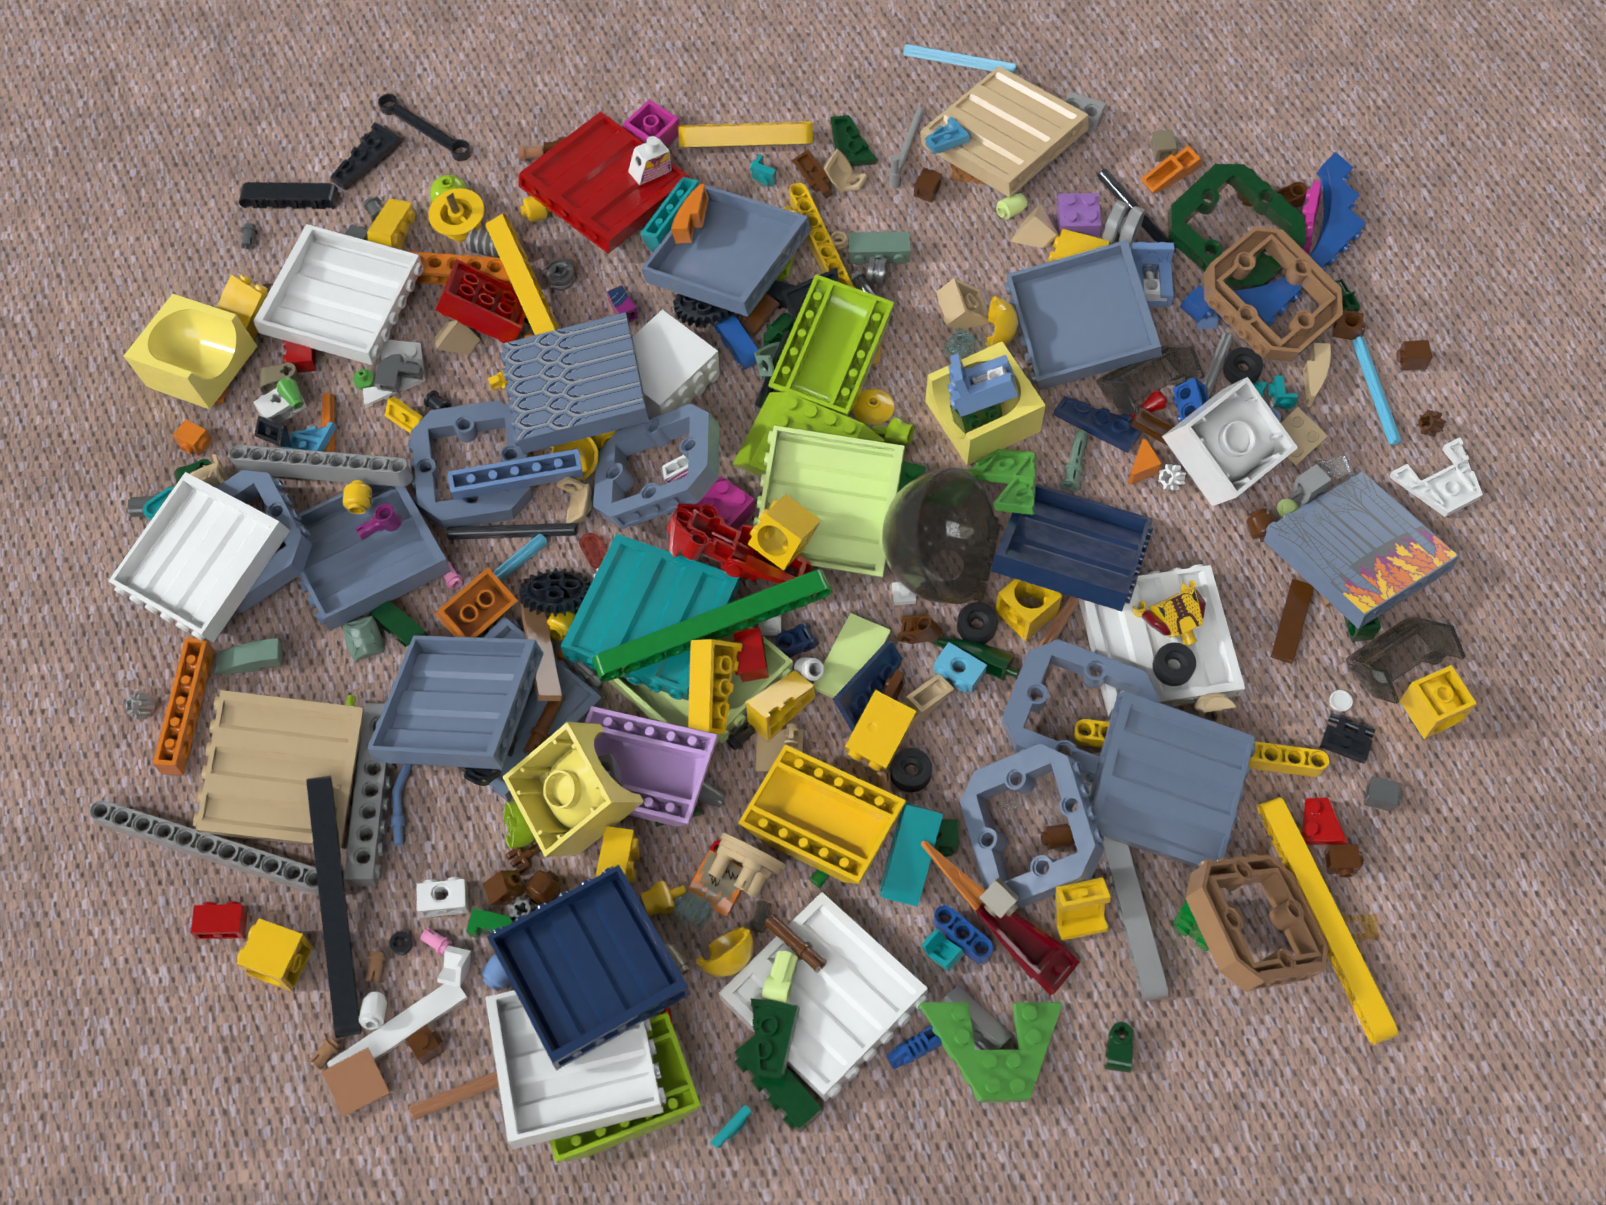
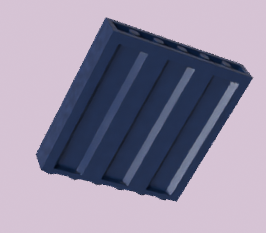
[991,484,1153,612]
[487,865,691,1071]

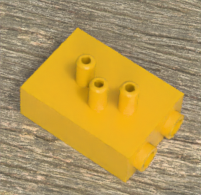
[845,690,917,772]

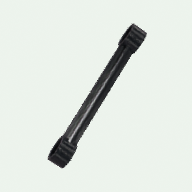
[378,93,471,161]

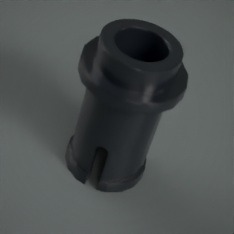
[727,722,756,750]

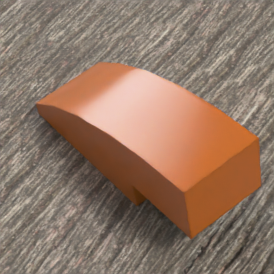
[1140,146,1202,194]
[671,184,709,244]

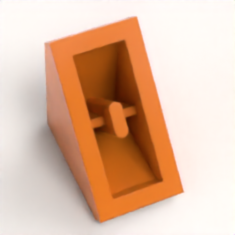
[1128,439,1161,484]

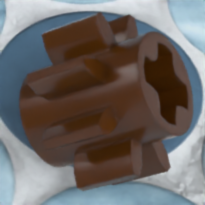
[1417,409,1446,437]

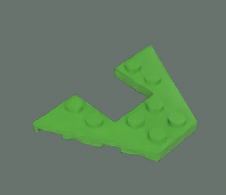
[920,449,1037,515]
[918,1002,1062,1103]

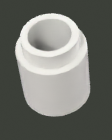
[794,657,824,681]
[359,992,387,1030]

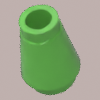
[276,377,304,409]

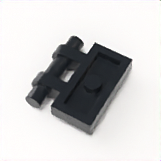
[1319,713,1376,764]

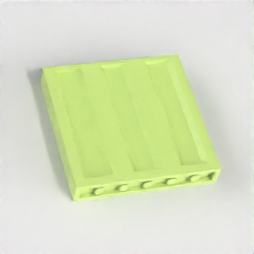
[753,426,905,578]

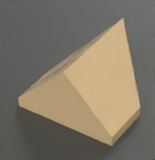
[1011,204,1058,248]
[435,320,481,355]

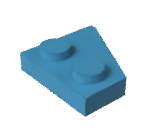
[925,117,970,154]
[283,422,337,452]

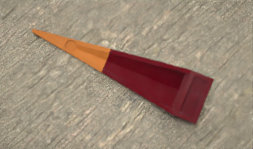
[921,841,1080,996]

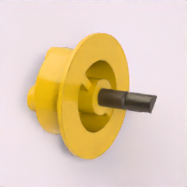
[428,189,484,242]

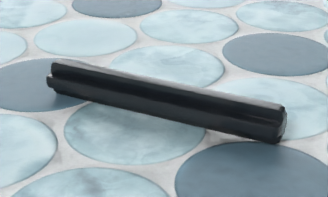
[755,331,791,408]

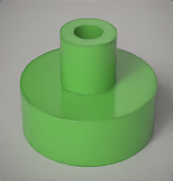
[353,369,375,390]

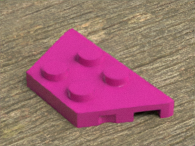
[1302,181,1322,253]

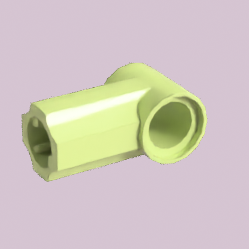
[762,951,798,1004]

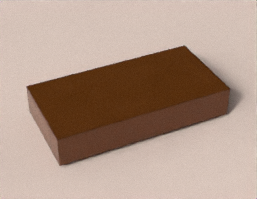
[739,293,780,337]
[1131,407,1175,446]

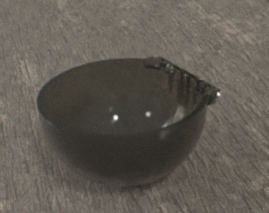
[882,468,1001,604]

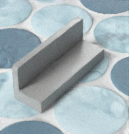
[941,986,1013,1050]

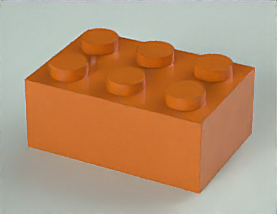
[434,567,518,638]

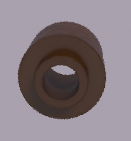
[1041,824,1075,850]

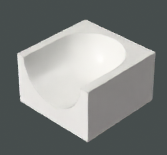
[1162,377,1298,506]

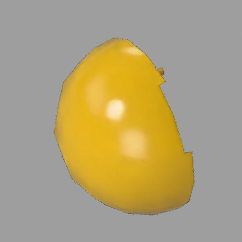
[985,296,1018,348]
[551,436,599,481]
[696,926,754,977]

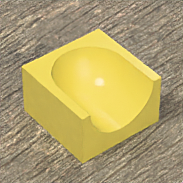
[123,294,257,409]
[925,341,1046,465]
[503,722,644,857]

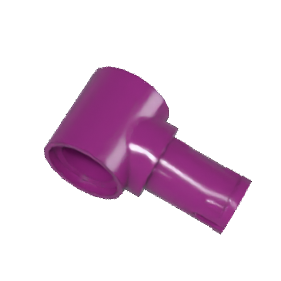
[356,504,402,540]

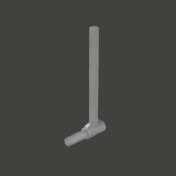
[889,107,924,189]

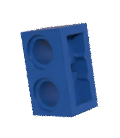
[1173,377,1209,422]

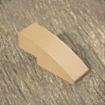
[1303,343,1331,407]
[902,673,954,730]

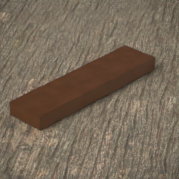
[1270,579,1314,664]

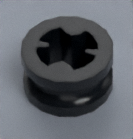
[389,931,413,955]

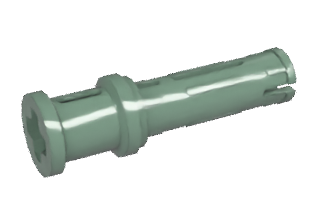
[1061,430,1088,492]

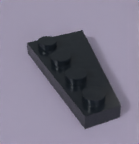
[330,122,402,190]

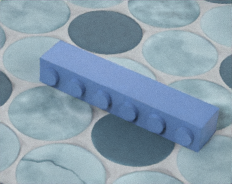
[447,449,584,500]

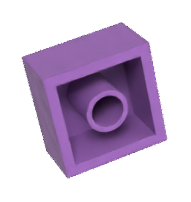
[1056,193,1101,238]

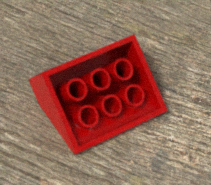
[435,259,526,343]

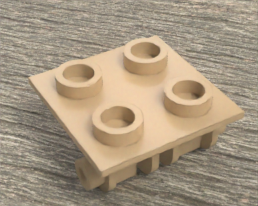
[1281,407,1328,465]
[755,724,803,772]

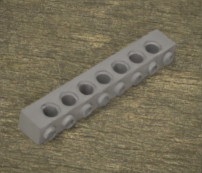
[344,703,395,886]

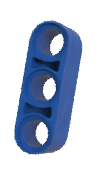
[714,315,758,370]
[933,905,993,964]

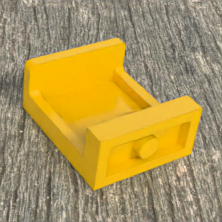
[1055,877,1110,941]

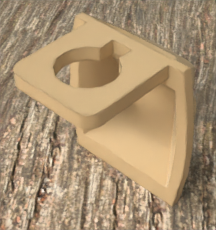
[824,149,867,193]
[190,454,228,488]
[557,477,592,524]
[1193,693,1236,725]

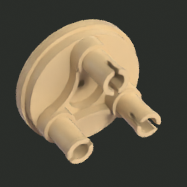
[708,832,786,898]

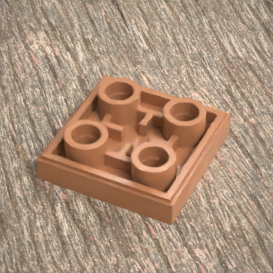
[321,1047,390,1117]

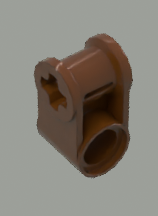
[1274,182,1308,208]
[897,614,942,644]

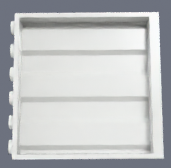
[253,224,423,365]
[109,472,290,643]
[1078,564,1245,717]
[719,892,928,1101]
[485,990,666,1150]

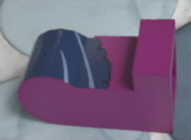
[606,285,638,322]

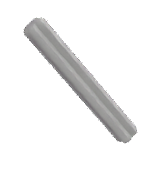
[1203,333,1234,398]

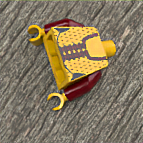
[1132,580,1206,646]

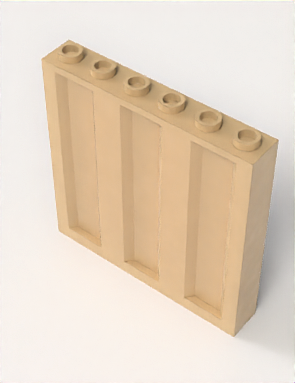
[920,66,1089,197]
[193,690,365,849]

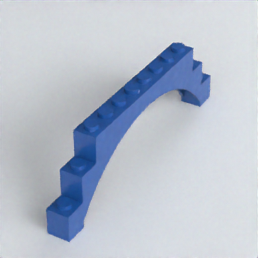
[1180,152,1366,327]

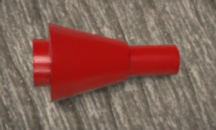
[1129,390,1167,419]

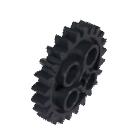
[673,294,735,328]
[519,568,591,617]

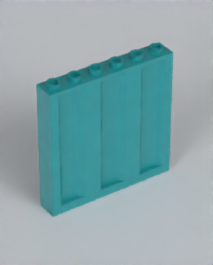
[561,533,740,701]

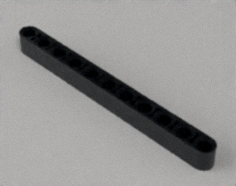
[306,775,361,1038]

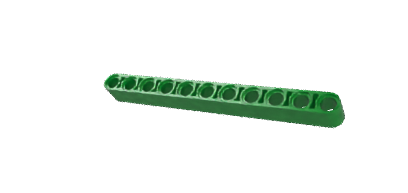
[592,570,832,682]

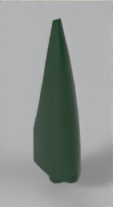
[930,636,1020,681]

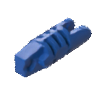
[886,1025,942,1069]

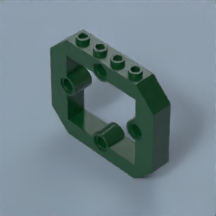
[1168,164,1306,290]

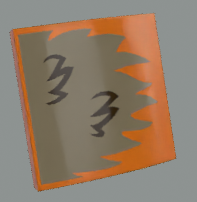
[686,850,743,917]

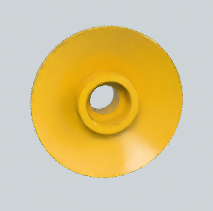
[852,389,894,425]

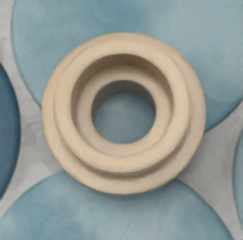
[830,231,848,251]

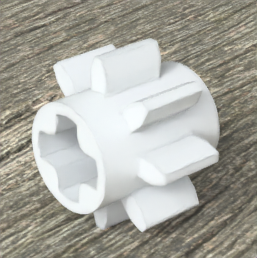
[1158,464,1186,490]

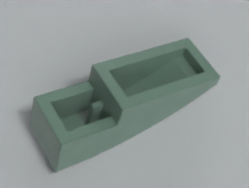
[215,638,283,675]

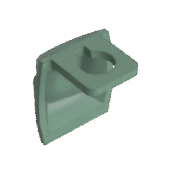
[754,342,780,379]
[343,615,384,662]

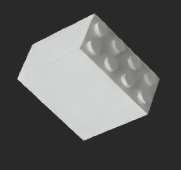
[633,310,720,418]

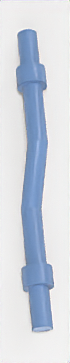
[391,764,412,846]

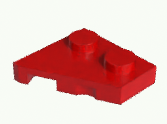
[1301,797,1348,845]

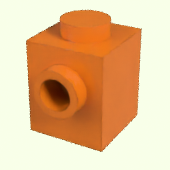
[173,419,211,456]

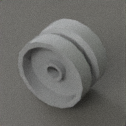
[1102,200,1145,248]

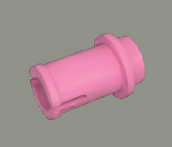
[443,561,463,590]
[420,927,452,955]

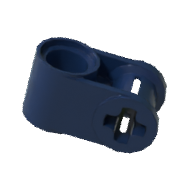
[775,622,819,658]

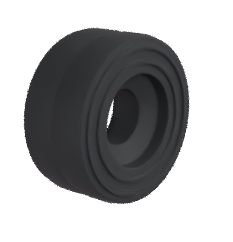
[1223,347,1263,384]
[957,602,998,644]
[1152,642,1196,686]
[890,748,932,793]

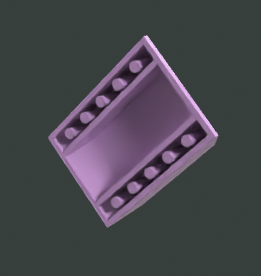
[585,706,718,826]

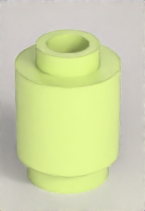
[996,193,1027,220]

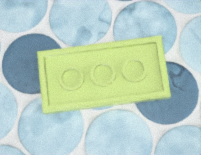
[813,613,891,698]

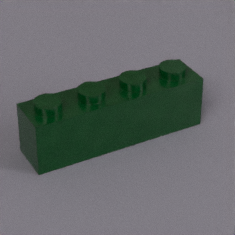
[734,1035,822,1133]

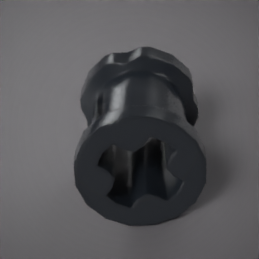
[423,390,452,410]

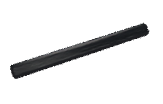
[1098,169,1177,254]
[447,523,577,540]

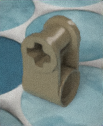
[259,362,302,394]

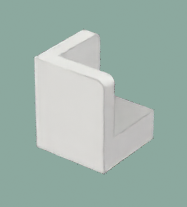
[437,946,471,987]

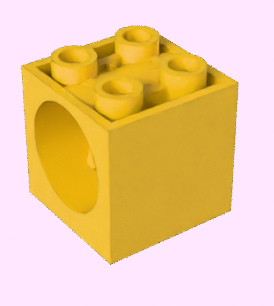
[748,494,821,570]
[995,579,1062,642]
[1400,665,1477,739]
[236,919,314,992]

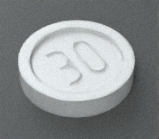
[1329,690,1353,712]

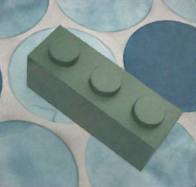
[848,231,910,265]

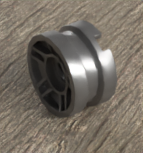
[866,256,887,287]
[545,259,575,291]

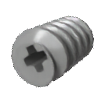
[466,228,500,258]

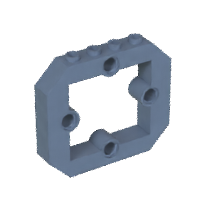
[408,400,533,530]
[593,404,720,529]
[216,470,312,613]
[1001,639,1160,785]
[960,743,1105,907]

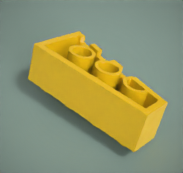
[688,639,742,734]

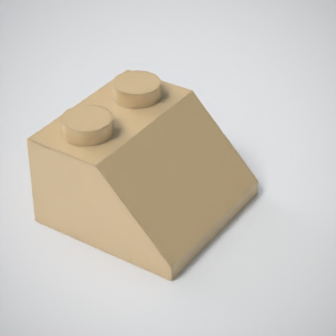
[936,278,991,330]

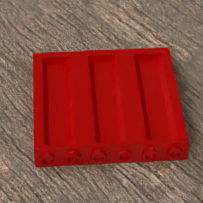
[519,111,689,254]

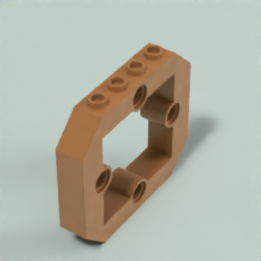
[1203,226,1343,362]
[1185,853,1329,992]

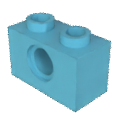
[933,642,987,694]

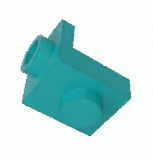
[750,154,776,187]
[1268,376,1298,410]
[922,929,964,972]

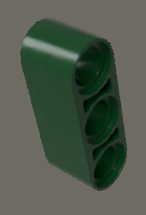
[369,600,429,647]

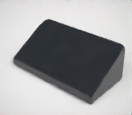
[254,416,292,448]

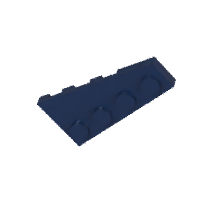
[1053,396,1142,453]
[833,641,902,732]

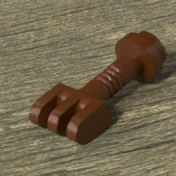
[505,843,542,874]

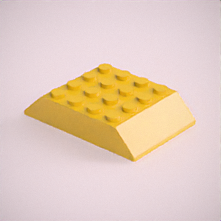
[738,745,906,884]

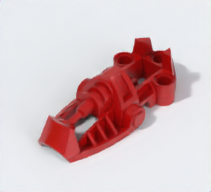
[666,503,811,584]

